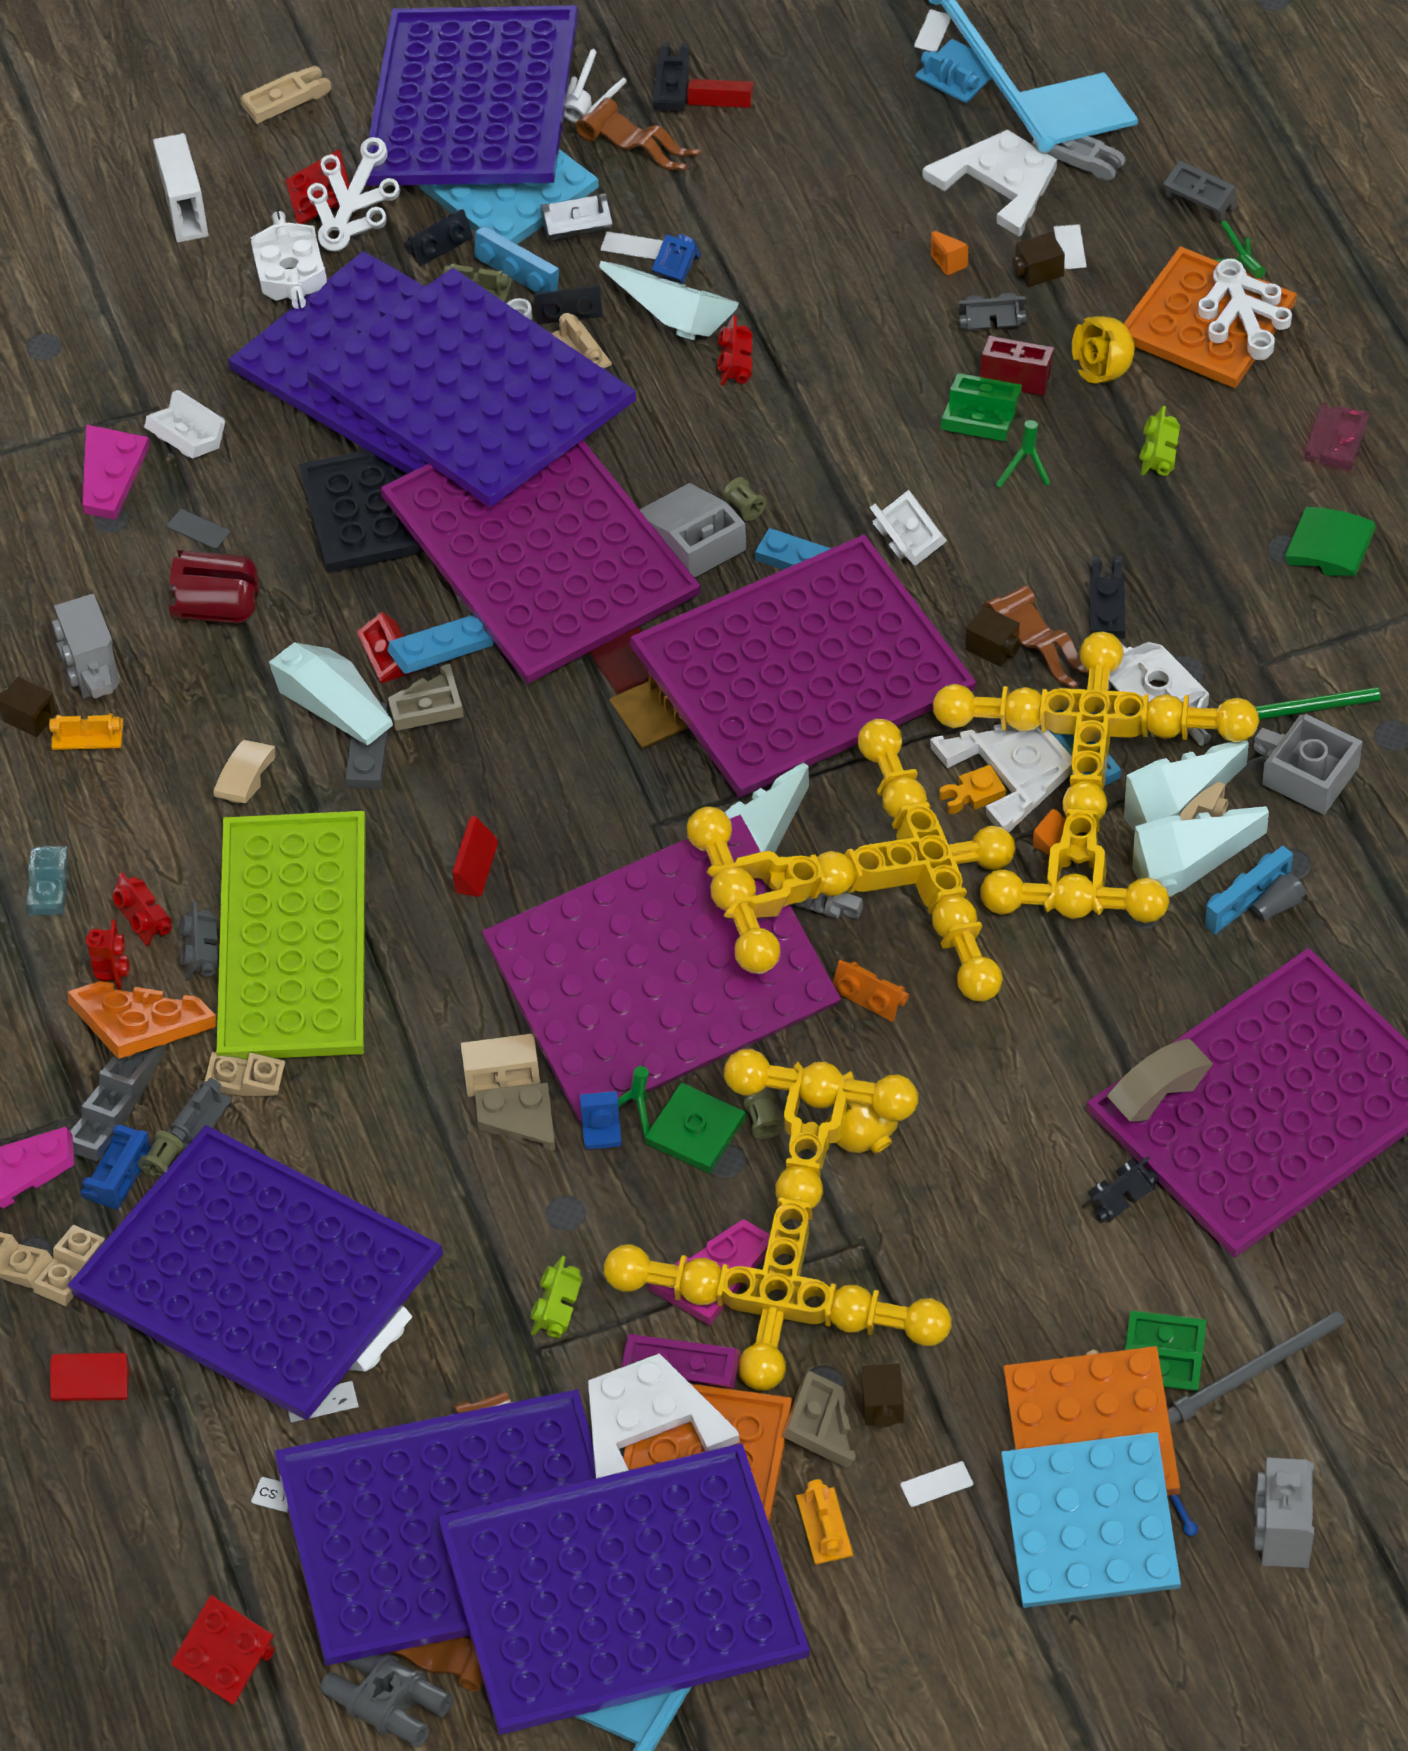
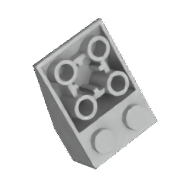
[639,483,746,578]

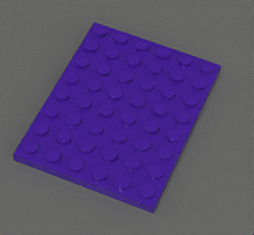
[365,5,578,186]
[228,251,428,474]
[307,268,636,507]
[67,1125,444,1421]
[275,1389,596,1666]
[438,1443,810,1735]

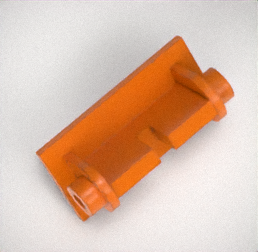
[833,960,909,1022]

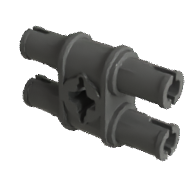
[320,1654,453,1747]

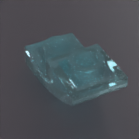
[26,846,68,915]

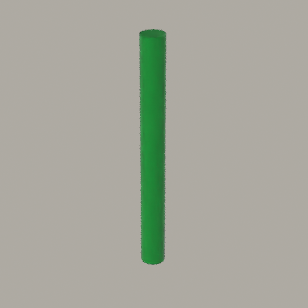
[1255,687,1381,720]

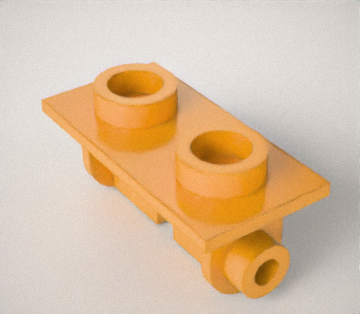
[49,713,123,750]
[796,1479,853,1565]

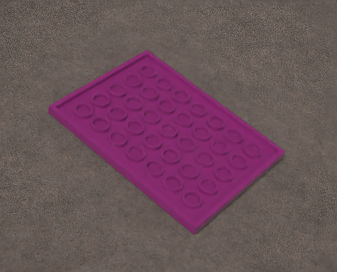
[381,440,701,684]
[630,534,977,798]
[481,814,841,1124]
[1086,948,1408,1258]

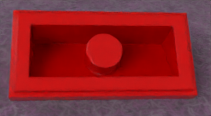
[687,79,754,108]
[356,612,417,683]
[452,816,498,897]
[50,1353,130,1401]

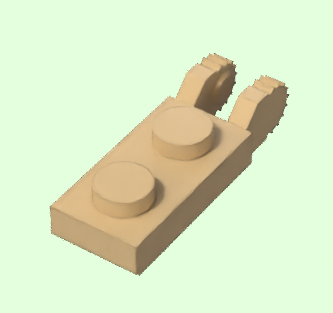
[240,65,332,124]

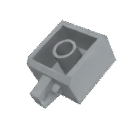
[51,593,121,699]
[1254,714,1363,815]
[1254,1458,1314,1568]

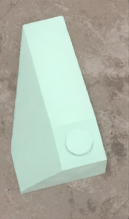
[599,261,739,340]
[269,642,393,745]
[1124,740,1249,832]
[725,763,809,853]
[1132,806,1269,897]

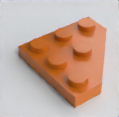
[67,981,216,1059]

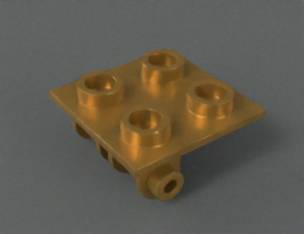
[609,671,689,749]

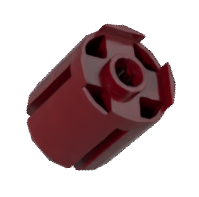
[169,550,259,624]

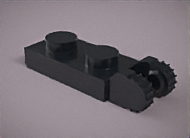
[653,42,690,111]
[1089,556,1125,638]

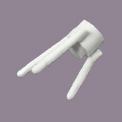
[564,49,627,123]

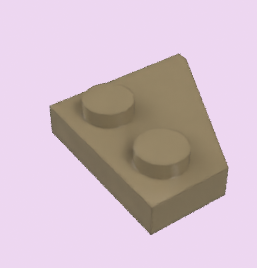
[388,664,464,731]
[475,1083,555,1150]
[782,1370,856,1469]

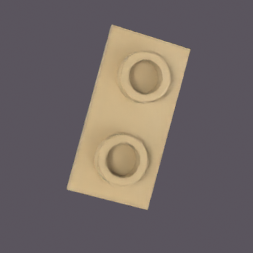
[551,313,612,369]

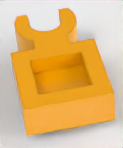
[939,764,1006,814]

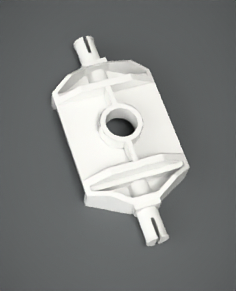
[251,211,327,309]
[1108,637,1211,746]

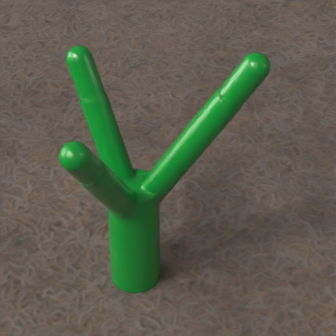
[1213,221,1266,279]
[996,420,1050,488]
[618,1066,650,1138]

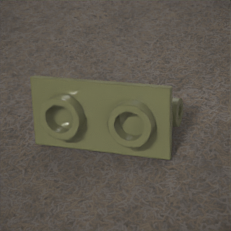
[443,263,513,303]

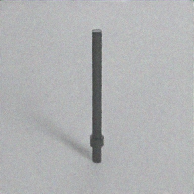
[1167,1311,1345,1426]

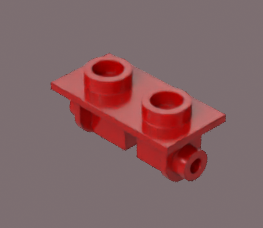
[717,315,753,386]
[112,872,172,947]
[86,920,130,990]

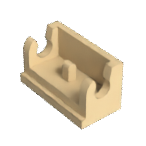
[461,1034,540,1097]

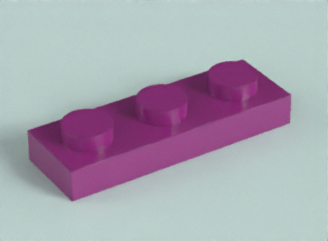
[621,1334,741,1389]

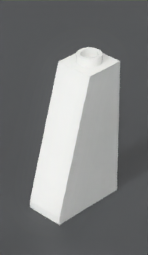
[153,133,208,242]

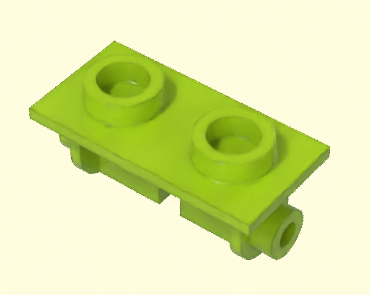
[1140,405,1180,476]
[530,1255,582,1338]

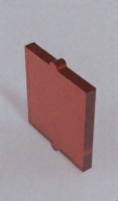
[589,627,649,694]

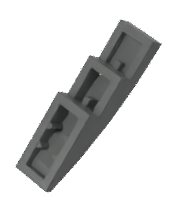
[70,1045,166,1162]

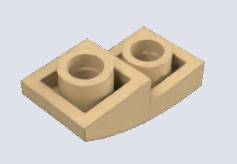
[214,739,275,803]
[1180,782,1228,820]
[205,1052,285,1096]
[33,1225,106,1306]
[0,1232,53,1288]

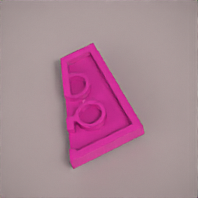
[82,425,150,520]
[0,1127,75,1209]
[647,1219,770,1326]

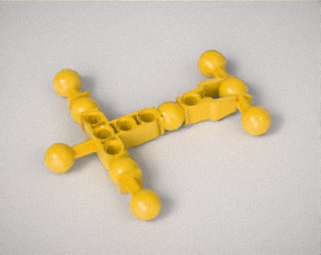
[933,632,1259,923]
[687,719,1016,1002]
[604,1049,952,1391]

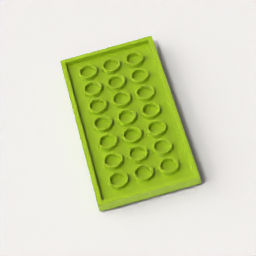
[217,811,366,1060]

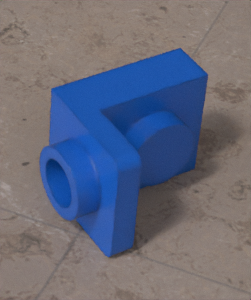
[652,234,702,283]
[580,1091,622,1150]

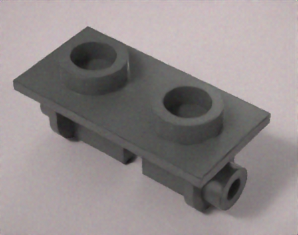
[958,293,1026,331]
[179,901,219,981]
[167,1078,232,1148]

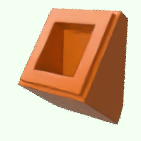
[931,231,968,276]
[1033,809,1082,856]

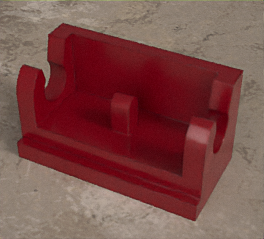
[980,336,1054,396]

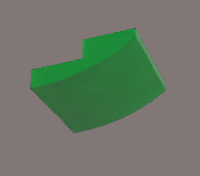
[941,373,1022,442]
[1285,507,1376,576]
[1125,1310,1207,1392]

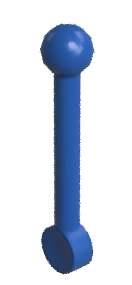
[1170,1495,1198,1537]

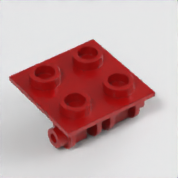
[286,149,350,224]
[171,1595,275,1705]

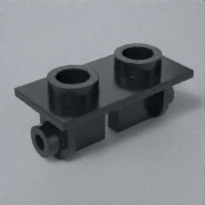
[404,209,473,266]
[534,285,603,324]
[1081,1156,1159,1223]

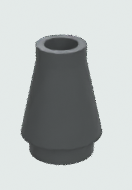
[1251,872,1306,922]

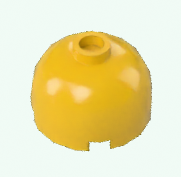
[1072,316,1135,384]
[825,1101,899,1154]

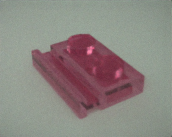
[1304,402,1370,471]

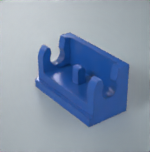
[81,1125,151,1210]

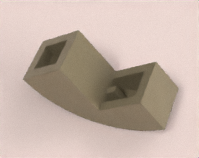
[1107,1039,1213,1121]

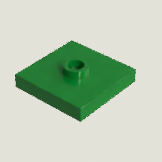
[645,1082,746,1174]

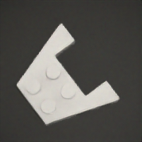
[922,130,1057,236]
[930,724,1072,832]
[588,1354,739,1478]

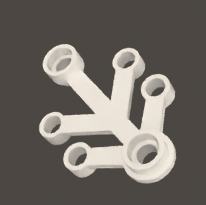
[308,137,400,252]
[1198,259,1292,360]

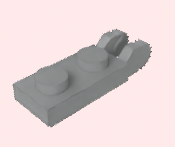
[1033,136,1125,181]

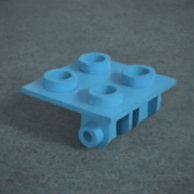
[915,39,1003,103]

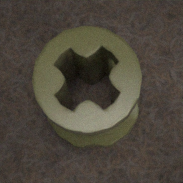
[722,477,767,521]
[743,1090,784,1139]
[138,1131,185,1180]

